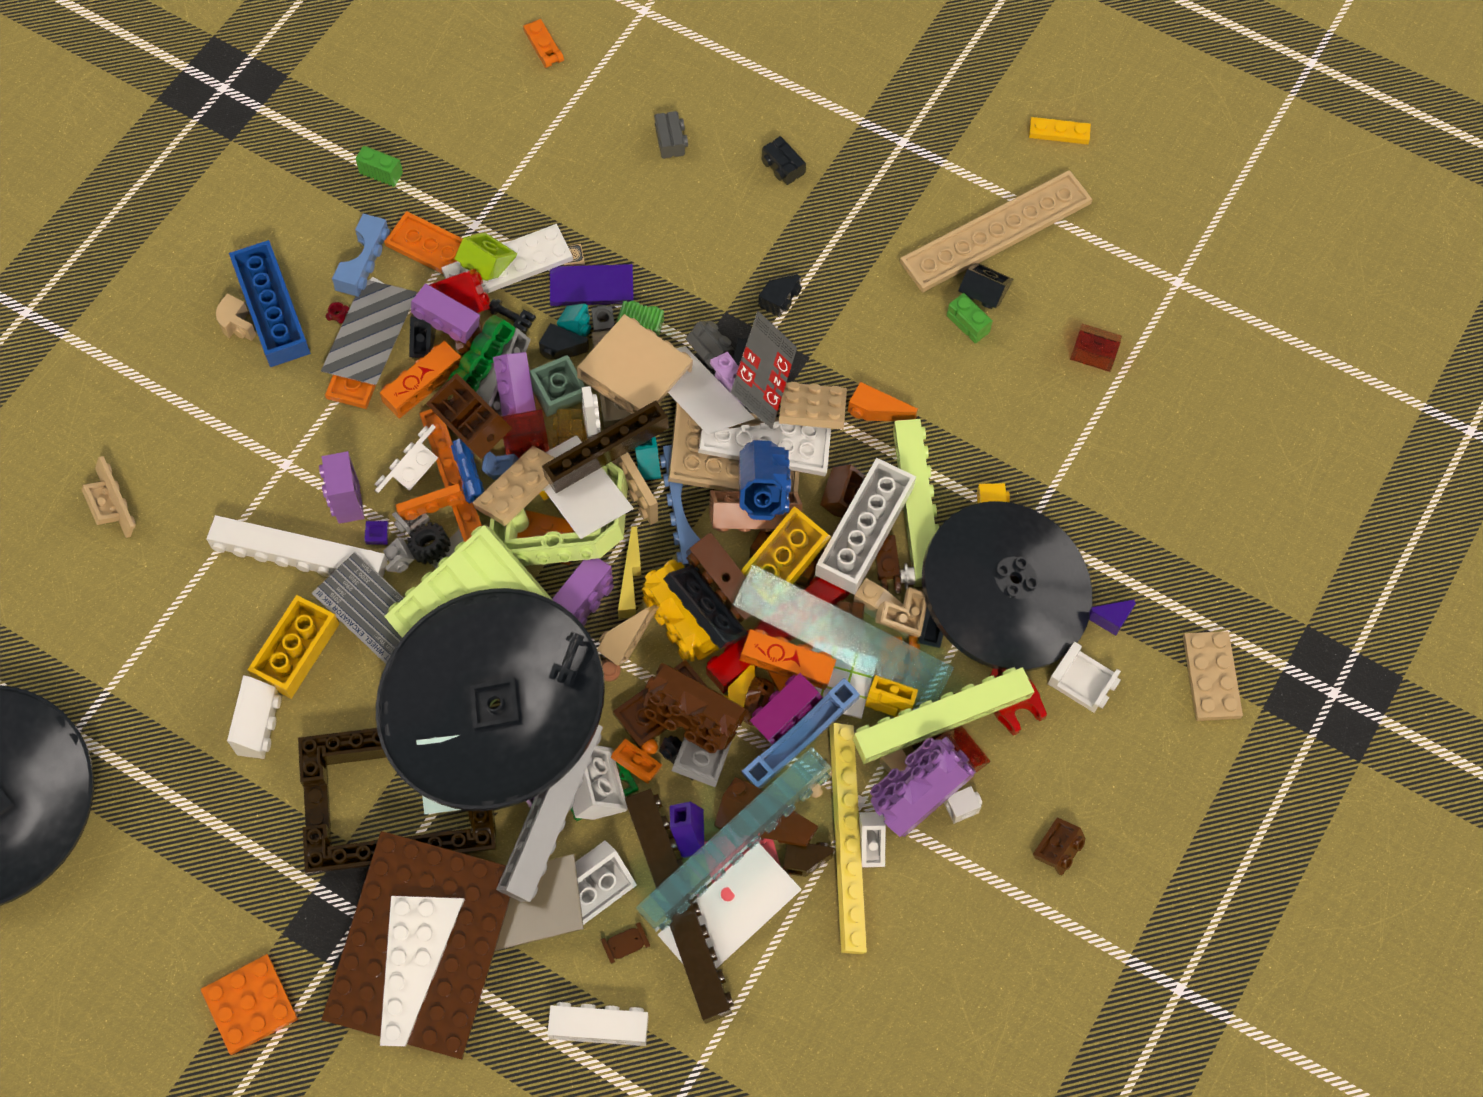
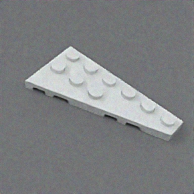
[582,386,601,439]

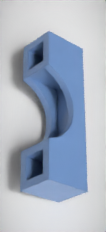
[332,214,390,297]

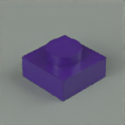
[364,521,389,545]

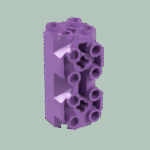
[870,737,976,837]

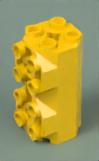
[642,559,719,662]

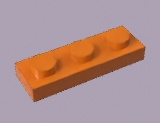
[396,483,466,521]

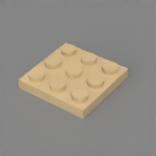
[779,382,847,430]

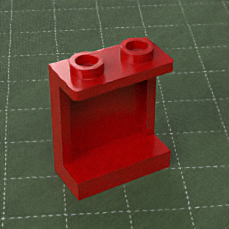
[429,268,490,313]

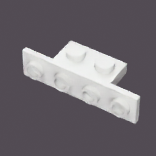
[374,424,438,494]

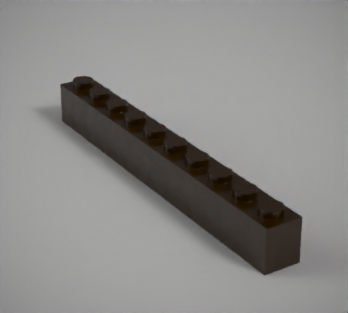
[624,788,734,1024]

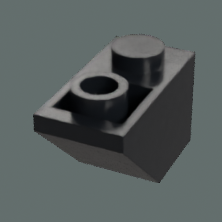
[758,274,802,318]

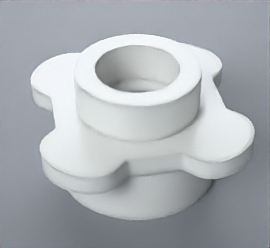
[900,563,915,589]

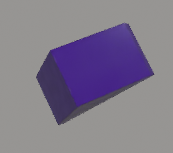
[1089,600,1136,636]

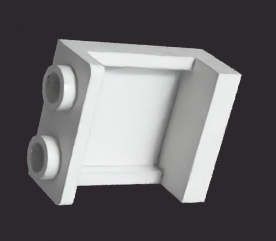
[1048,641,1121,713]

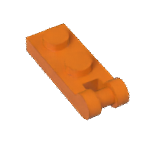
[523,19,564,68]

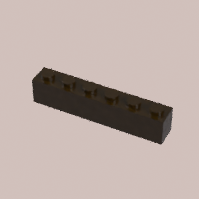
[542,400,669,493]

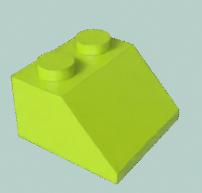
[455,232,518,281]

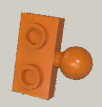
[611,738,662,784]

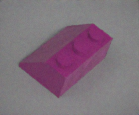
[750,673,823,745]

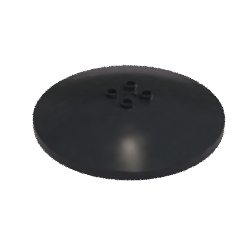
[922,501,1092,672]

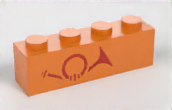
[379,341,462,419]
[740,629,837,690]

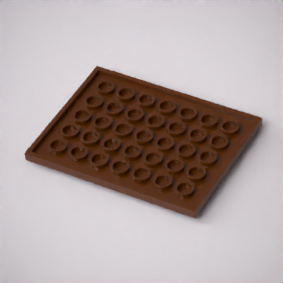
[321,831,511,1060]

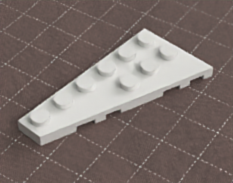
[698,421,831,476]
[380,896,465,1046]

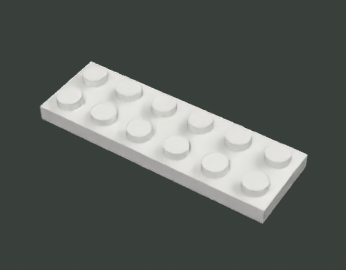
[441,224,573,293]

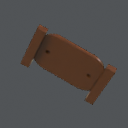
[601,922,650,964]

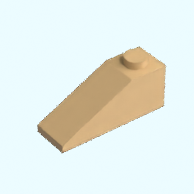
[854,578,912,638]
[597,605,659,666]

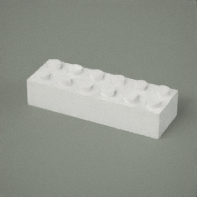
[815,458,916,595]

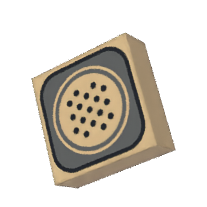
[564,244,585,266]

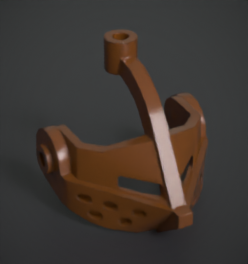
[743,676,774,726]

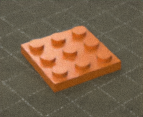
[200,954,298,1055]

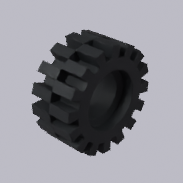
[407,522,451,565]

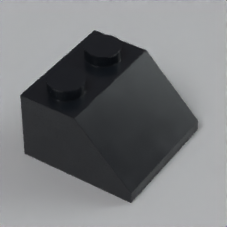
[958,263,1014,309]

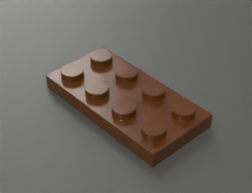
[613,659,707,748]

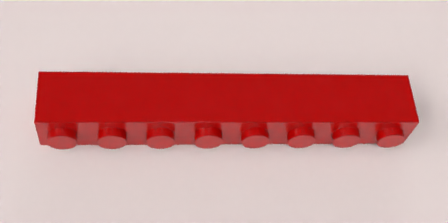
[706,576,851,694]

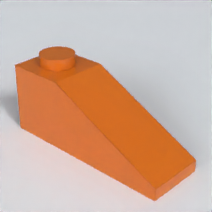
[848,382,918,421]

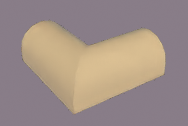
[875,587,927,637]

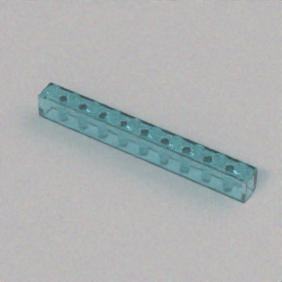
[636,747,831,932]

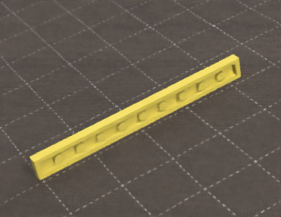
[829,723,867,954]

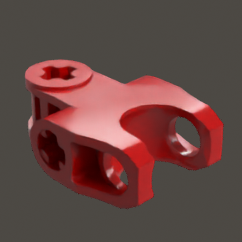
[990,668,1047,736]

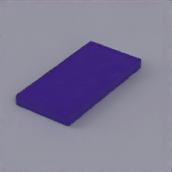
[550,264,634,306]

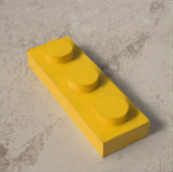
[1029,117,1091,145]

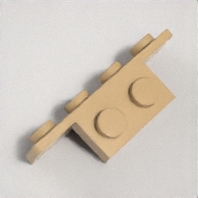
[82,456,136,538]

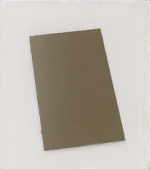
[495,854,584,951]

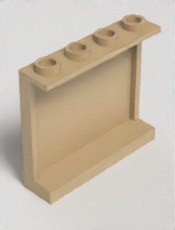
[577,314,693,414]

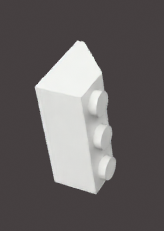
[227,675,281,759]
[573,746,628,820]
[575,841,637,925]

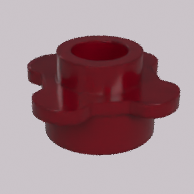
[325,302,349,324]

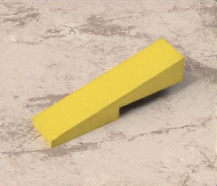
[618,526,641,619]

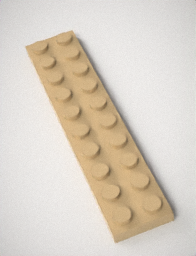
[900,170,1093,293]

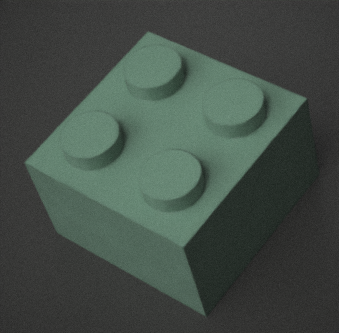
[529,355,585,417]

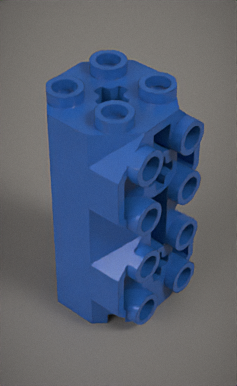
[739,440,791,520]

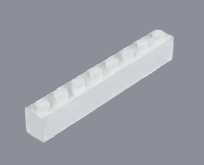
[206,515,388,578]

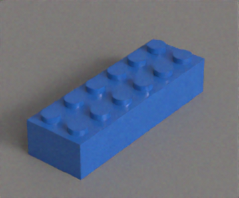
[229,240,311,368]

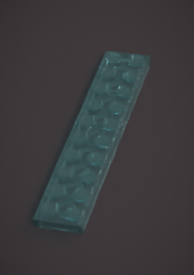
[732,564,954,703]

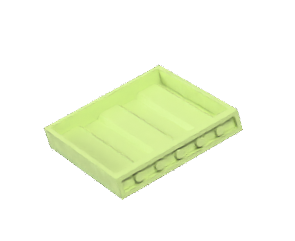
[384,525,552,706]

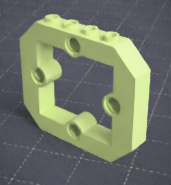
[489,462,628,566]

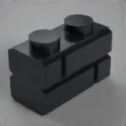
[761,136,806,185]

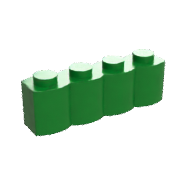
[447,315,515,392]

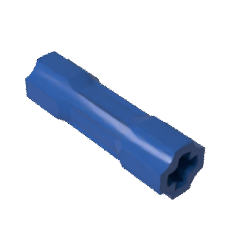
[451,439,484,504]

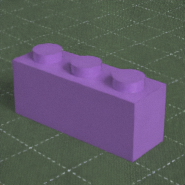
[411,283,480,344]
[493,352,537,421]

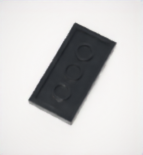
[663,565,748,649]

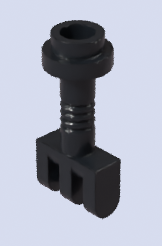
[488,299,536,334]
[549,632,585,687]

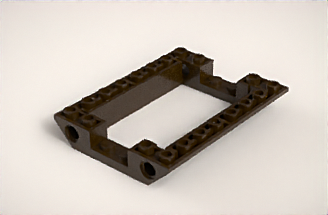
[298,728,496,874]

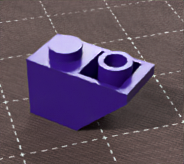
[670,801,705,858]

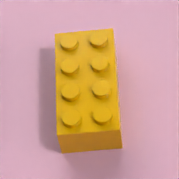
[741,506,832,606]
[247,595,339,699]

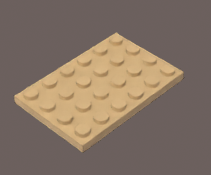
[668,403,800,493]

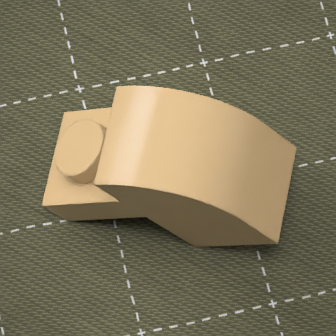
[216,293,256,341]

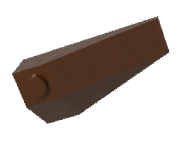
[714,777,818,847]

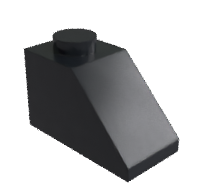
[409,314,436,358]
[539,323,589,360]

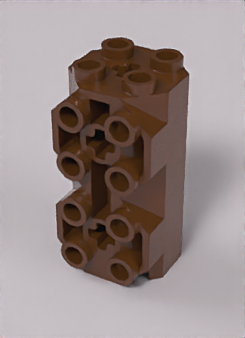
[640,662,748,753]

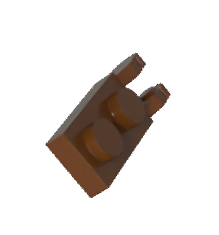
[875,535,901,593]

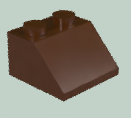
[820,464,866,518]

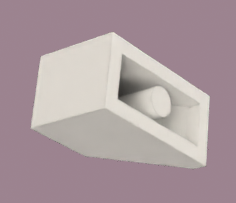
[859,812,886,867]

